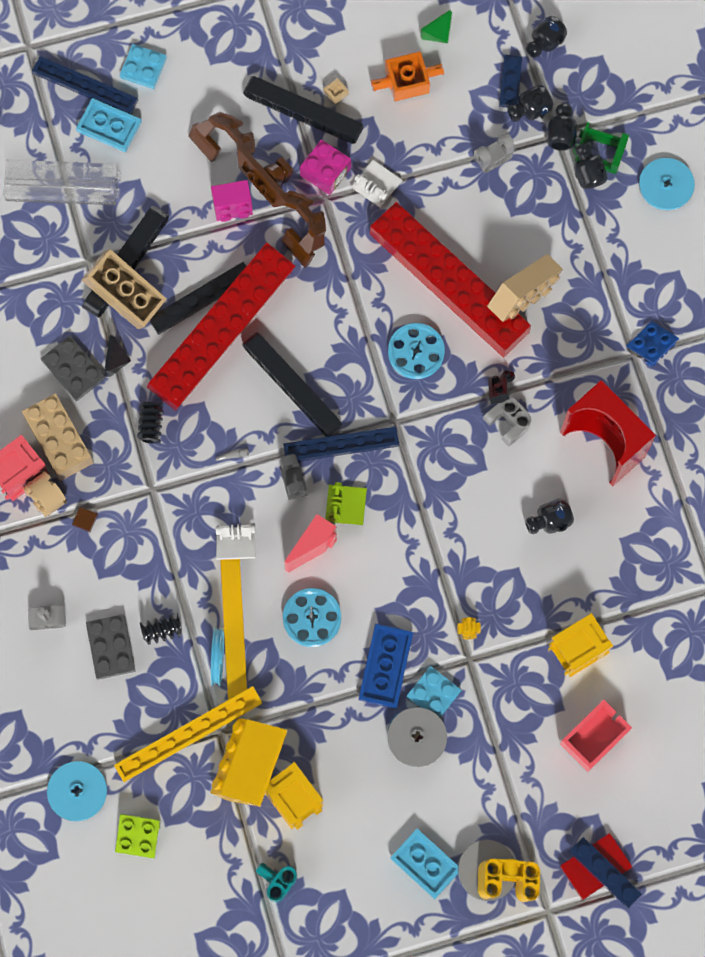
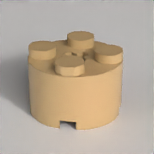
[22,471,67,517]

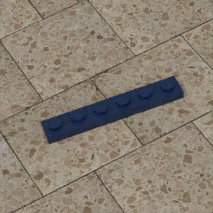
[32,56,138,115]
[283,426,399,462]

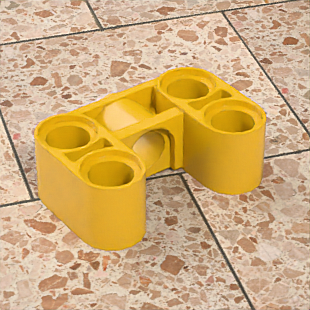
[478,859,540,902]

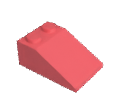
[284,514,337,573]

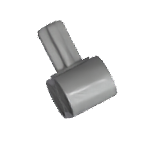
[28,605,66,630]

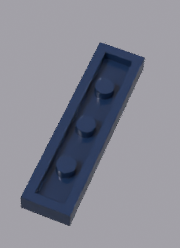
[569,837,642,909]

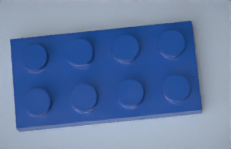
[358,624,413,709]

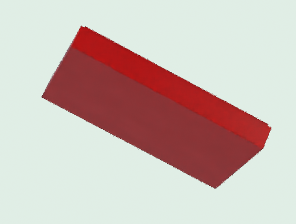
[559,833,632,900]

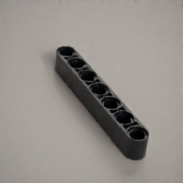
[243,76,364,144]
[82,206,169,318]
[242,332,342,437]

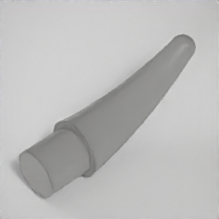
[215,448,249,461]

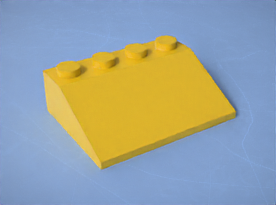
[210,718,288,807]

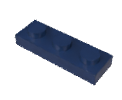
[499,54,523,108]

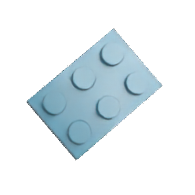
[76,98,142,153]
[390,829,458,900]

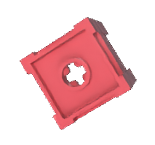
[0,435,49,502]

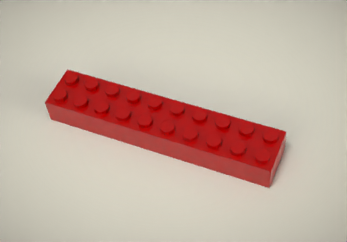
[370,202,531,358]
[146,242,296,411]

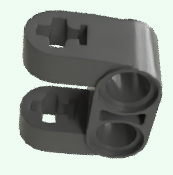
[280,454,307,500]

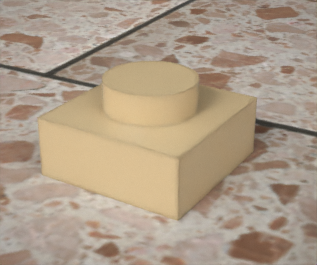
[323,78,349,104]

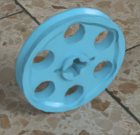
[388,323,445,379]
[283,588,341,647]
[211,627,224,686]

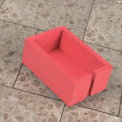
[560,700,632,772]

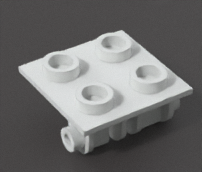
[351,160,402,208]
[216,524,255,560]

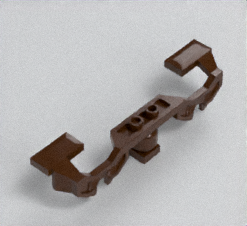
[188,112,326,268]

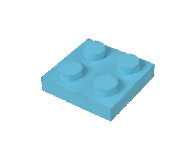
[120,44,167,89]
[406,666,462,718]

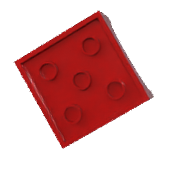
[560,380,656,486]

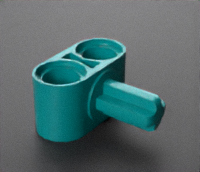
[256,863,297,903]

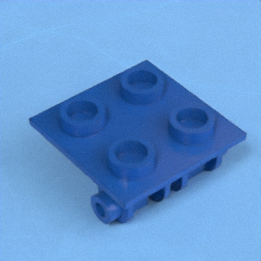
[626,321,679,367]

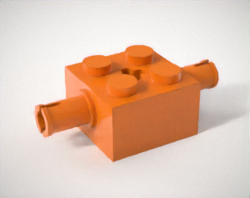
[371,51,444,102]

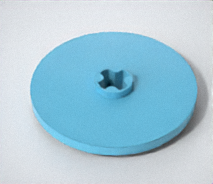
[639,158,695,210]
[47,761,107,822]

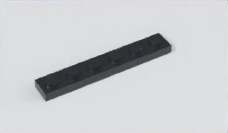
[149,261,246,335]

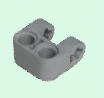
[474,133,515,173]
[483,397,531,447]

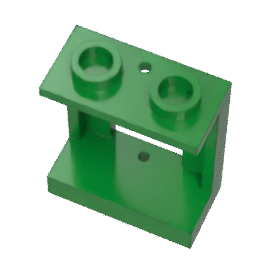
[573,121,629,174]

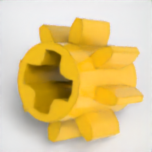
[457,617,481,640]

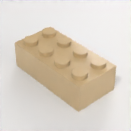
[81,249,167,329]
[487,254,563,322]
[22,393,94,481]

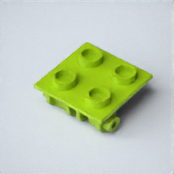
[325,482,367,526]
[115,814,161,859]

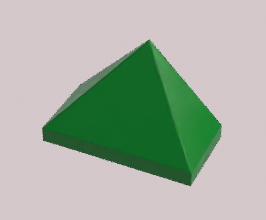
[420,10,452,43]

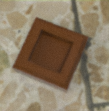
[72,507,98,533]

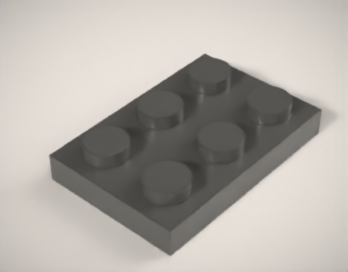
[40,336,106,402]
[86,614,135,680]

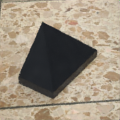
[105,335,131,377]

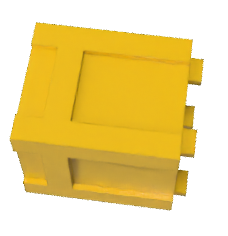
[548,613,613,678]
[265,762,324,830]

